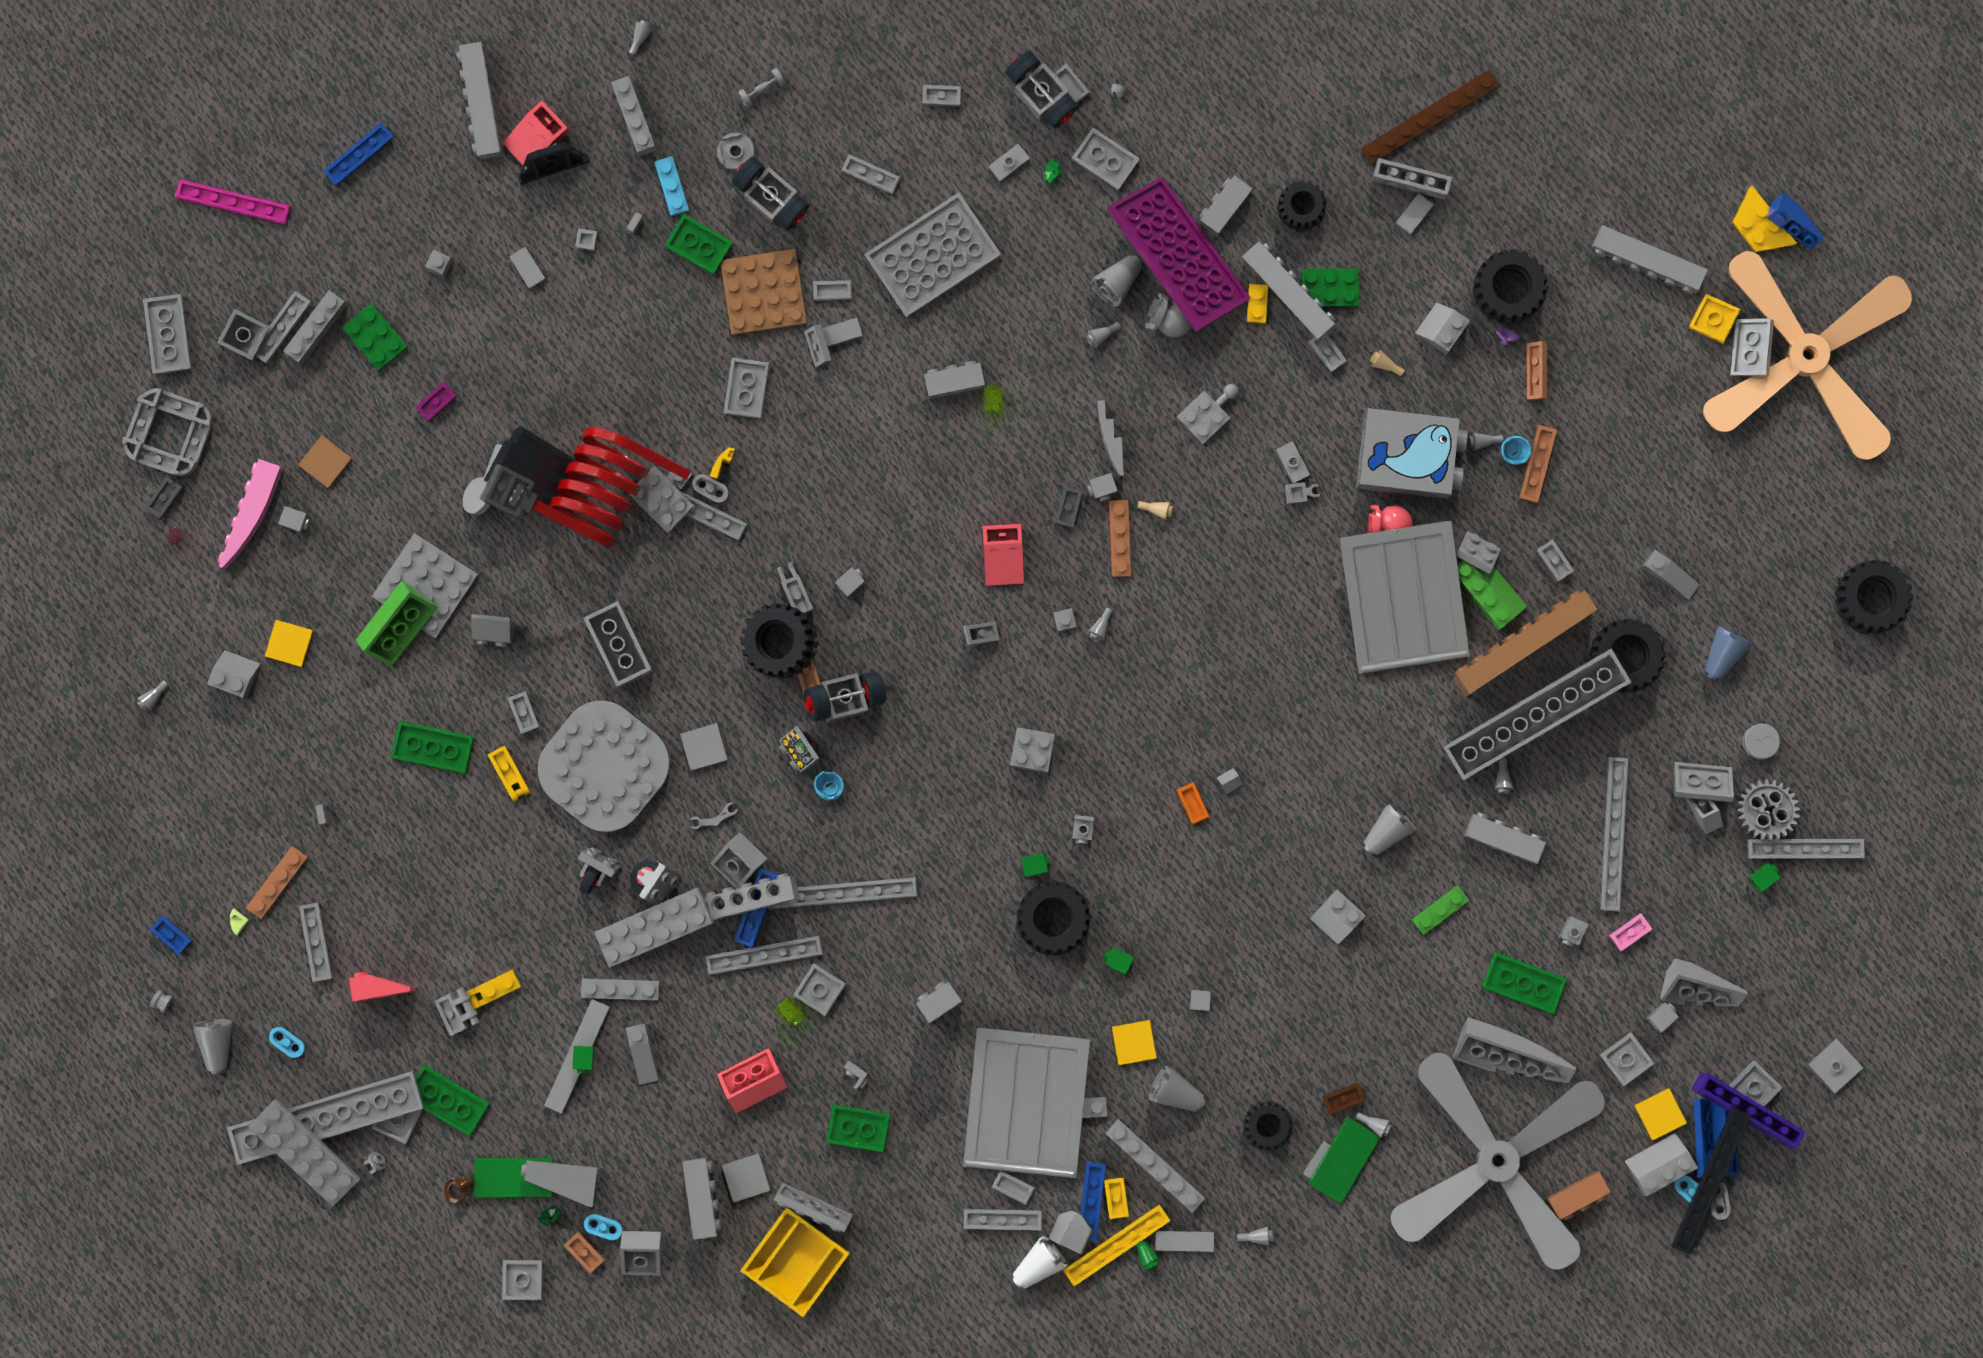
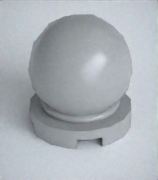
[1146,293,1192,338]

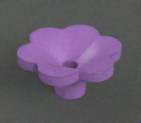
[1496,327,1520,345]

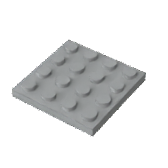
[372,533,478,638]

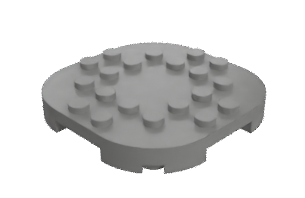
[538,701,670,832]

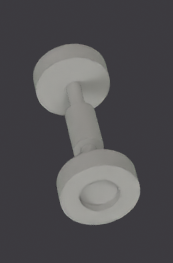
[738,68,786,108]

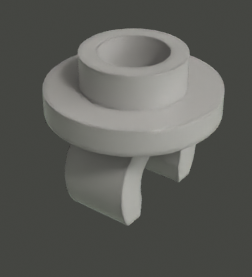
[364,1152,385,1174]

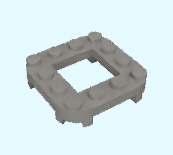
[122,388,213,476]

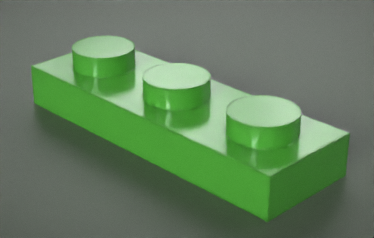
[1411,885,1469,935]

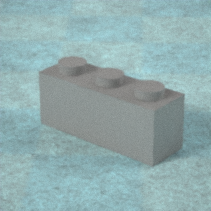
[1199,175,1252,237]
[924,361,985,399]

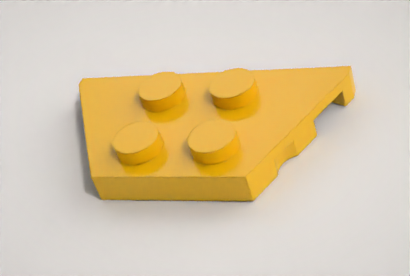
[1732,186,1797,253]

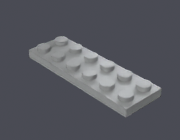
[594,887,714,968]
[248,1098,360,1207]

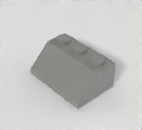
[1624,1133,1697,1196]

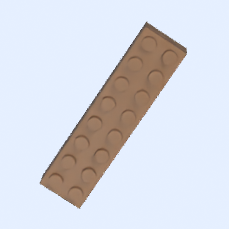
[1453,590,1598,697]

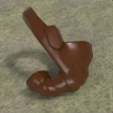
[444,1177,474,1203]

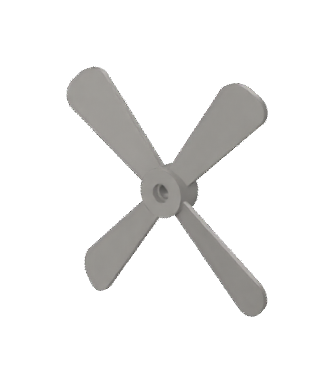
[1390,1053,1605,1270]

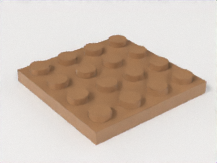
[721,249,807,335]

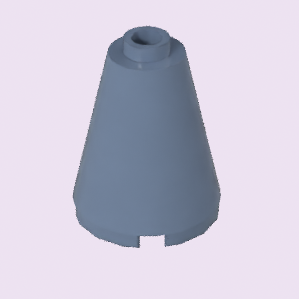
[1705,626,1752,681]

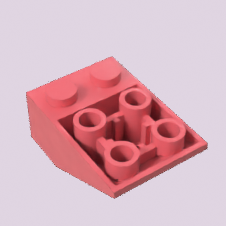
[502,101,570,165]
[983,524,1024,586]

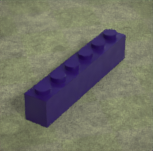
[1691,1073,1805,1149]

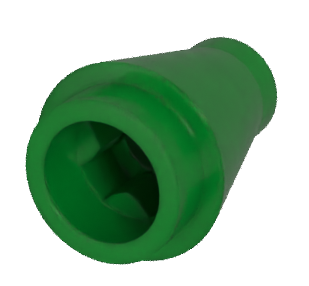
[1135,1240,1160,1271]

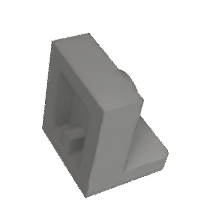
[844,1061,869,1090]

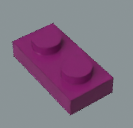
[416,381,457,422]

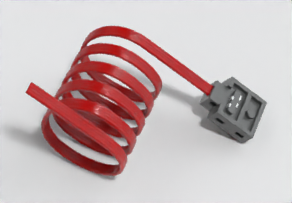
[480,427,691,548]

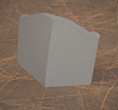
[1048,1210,1092,1254]

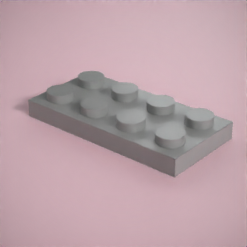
[143,294,192,375]
[774,1183,853,1232]

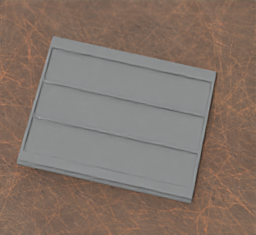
[1340,521,1470,674]
[963,1028,1090,1178]

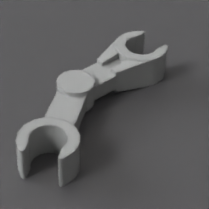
[690,803,738,829]

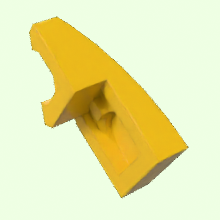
[710,447,735,481]

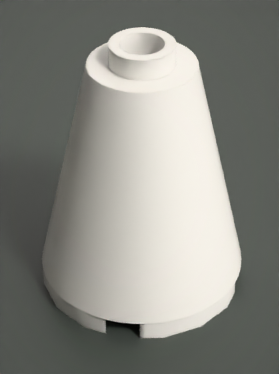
[1013,1236,1067,1288]

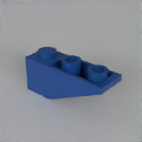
[1767,193,1824,249]

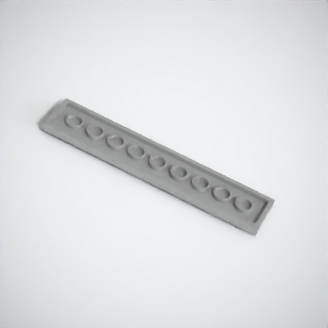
[227,1071,424,1165]

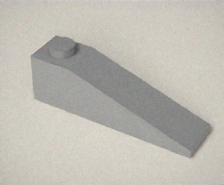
[1660,958,1748,1007]

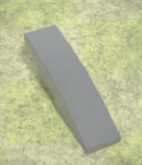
[1097,400,1124,478]

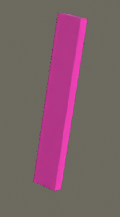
[175,179,291,225]

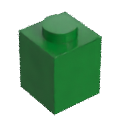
[1021,853,1051,878]
[1747,863,1780,893]
[1103,947,1134,975]
[572,1046,595,1074]

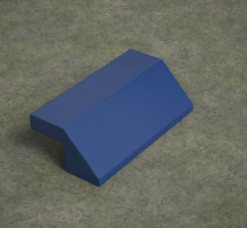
[1694,1099,1739,1177]

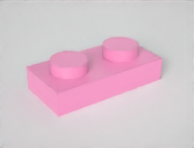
[1609,913,1652,951]

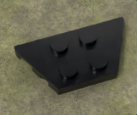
[518,142,590,185]

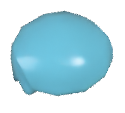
[1501,436,1531,465]
[814,771,844,800]

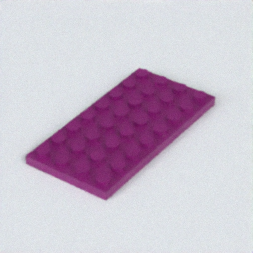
[1107,177,1251,332]

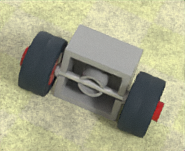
[1005,50,1079,128]
[732,157,809,230]
[804,671,886,723]

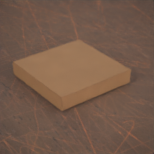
[298,435,352,489]

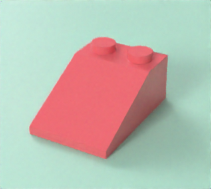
[349,972,416,1002]

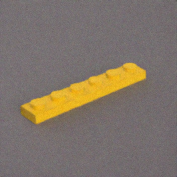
[1063,1205,1170,1286]

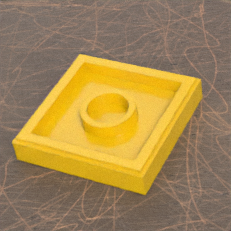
[1689,294,1741,344]
[265,620,313,667]
[1112,1020,1156,1065]
[1634,1088,1687,1140]

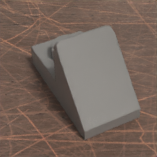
[963,621,1000,647]

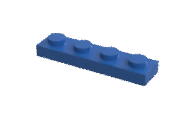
[324,122,394,187]
[734,868,779,948]
[1080,1162,1106,1242]

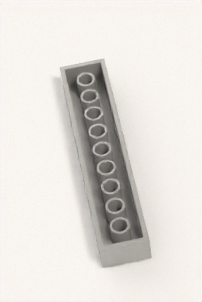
[1444,648,1631,780]

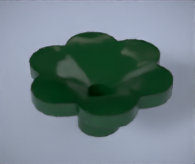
[538,1206,562,1226]

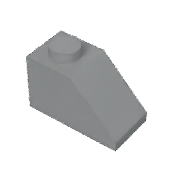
[1686,798,1723,834]

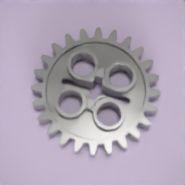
[1736,779,1800,842]

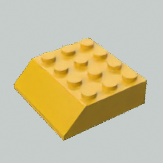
[740,1207,850,1317]

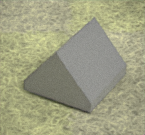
[1217,768,1243,794]

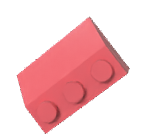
[717,1048,788,1113]

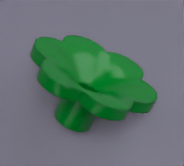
[1044,160,1062,183]

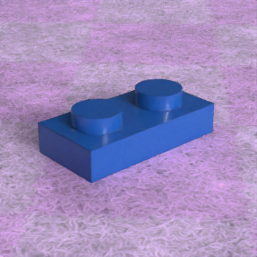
[150,915,193,955]

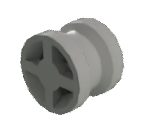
[150,990,173,1014]

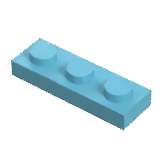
[655,156,689,216]

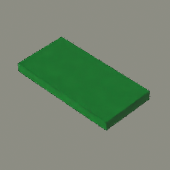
[391,721,474,774]
[1481,952,1567,1015]
[416,1064,491,1137]
[1307,1117,1380,1204]
[474,1158,553,1198]

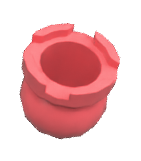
[1368,505,1413,533]

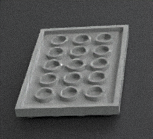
[864,193,1001,318]

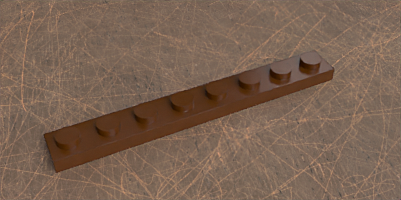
[1361,70,1499,165]

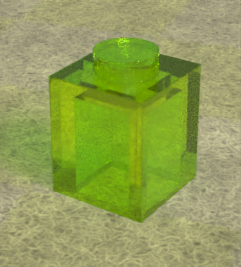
[983,384,1003,413]
[774,996,804,1026]

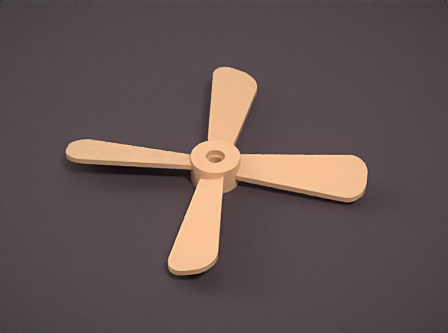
[1703,251,1912,460]

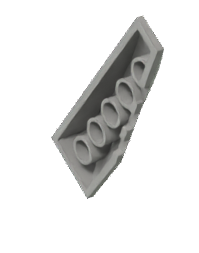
[1453,1017,1576,1083]

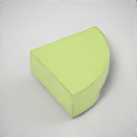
[230,908,249,936]

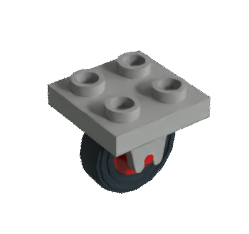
[578,847,622,894]
[630,860,681,906]

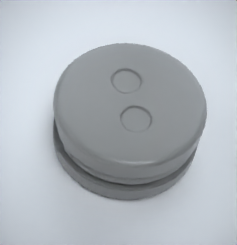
[1742,724,1780,760]

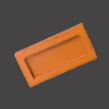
[1176,782,1210,825]

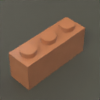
[1546,1171,1610,1221]

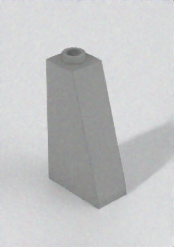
[521,1160,597,1207]

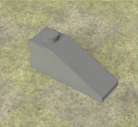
[1641,550,1700,600]
[626,1024,658,1085]

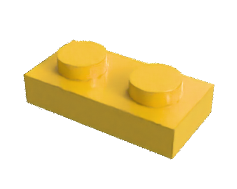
[1247,284,1268,324]
[1104,1177,1129,1219]

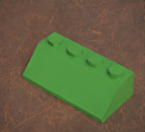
[1457,560,1528,630]
[356,580,438,666]

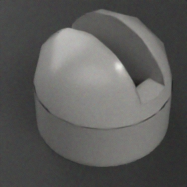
[1111,84,1127,98]

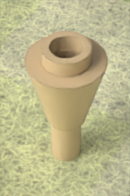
[1370,350,1404,376]
[1137,501,1174,521]

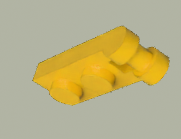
[488,746,531,802]
[466,970,521,1010]

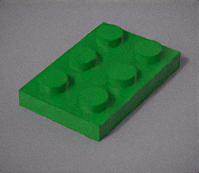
[664,214,733,275]
[1301,268,1359,307]
[342,304,408,371]
[826,1104,890,1152]

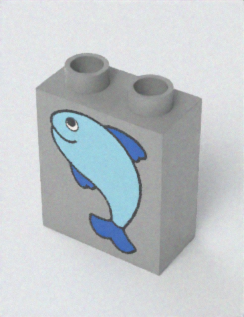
[1356,408,1467,499]

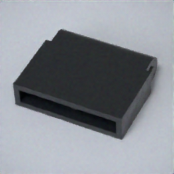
[483,426,577,518]

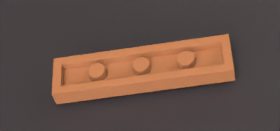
[1519,425,1557,504]
[1109,500,1131,577]
[246,846,308,919]

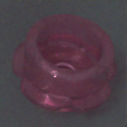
[168,526,181,545]

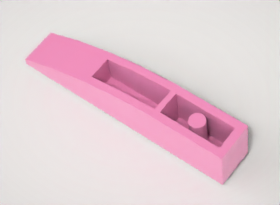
[218,459,283,570]

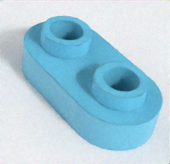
[269,1027,305,1058]
[1674,1175,1698,1203]
[584,1214,623,1240]

